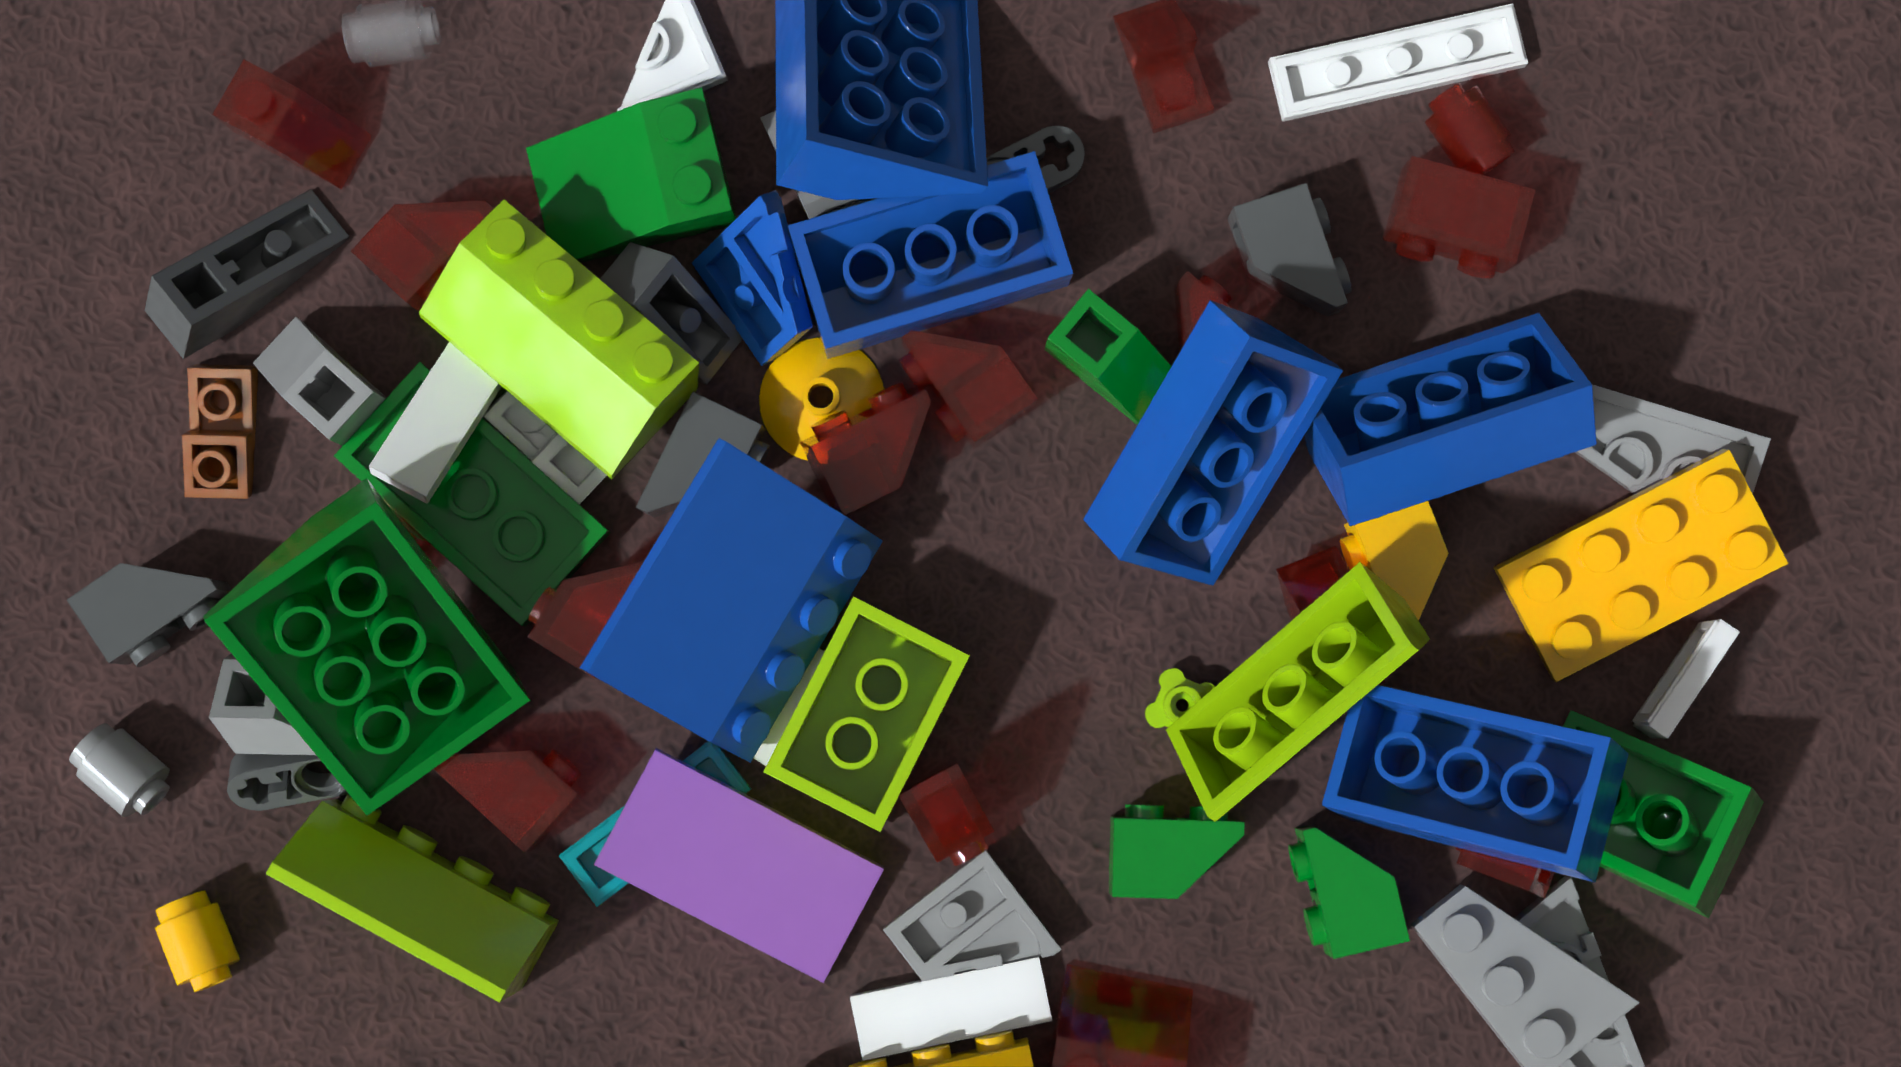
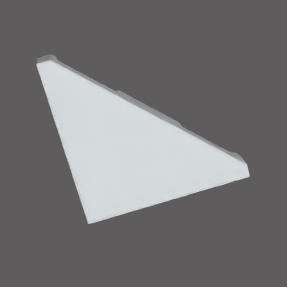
[617,0,728,111]

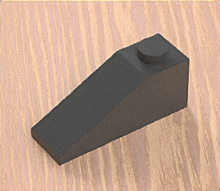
[144,189,349,359]

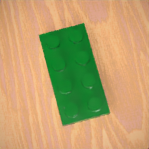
[334,362,611,627]

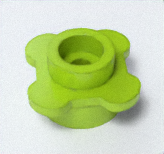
[1145,668,1215,728]

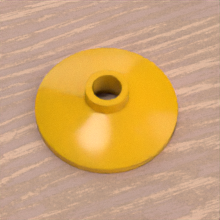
[759,338,885,462]

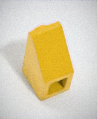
[1340,501,1449,621]

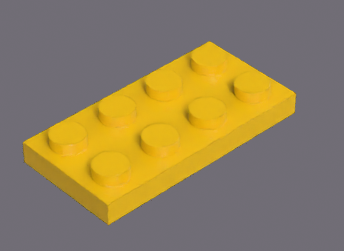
[1493,449,1788,682]

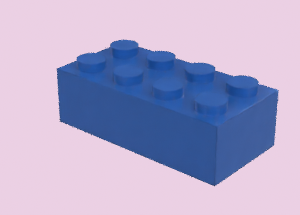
[1304,313,1597,526]
[1322,685,1629,883]

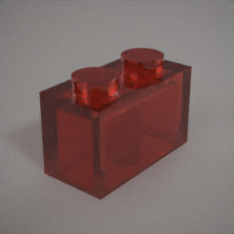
[1383,156,1536,278]

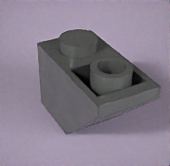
[1227,183,1352,317]
[67,563,232,667]

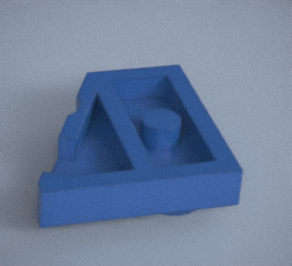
[692,190,813,366]

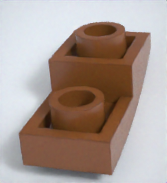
[182,364,258,499]

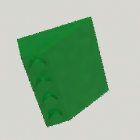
[203,478,530,816]

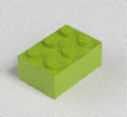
[763,596,970,832]

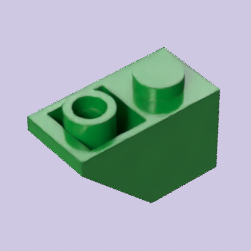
[1045,289,1171,425]
[1109,804,1245,899]
[1288,825,1410,959]

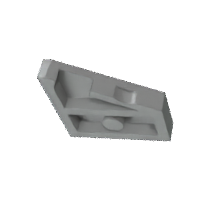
[883,849,1061,981]

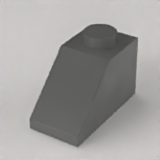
[600,242,743,385]
[636,392,770,518]

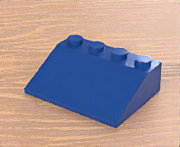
[775,0,988,200]
[580,438,883,763]

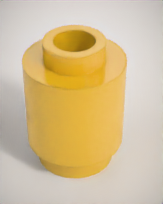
[155,890,240,992]

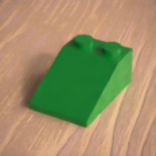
[526,87,737,263]
[1563,710,1764,918]

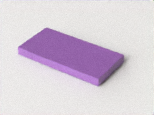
[594,748,884,983]

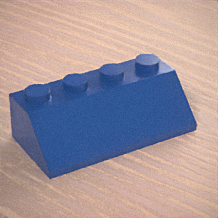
[788,151,1074,359]
[1083,300,1343,586]

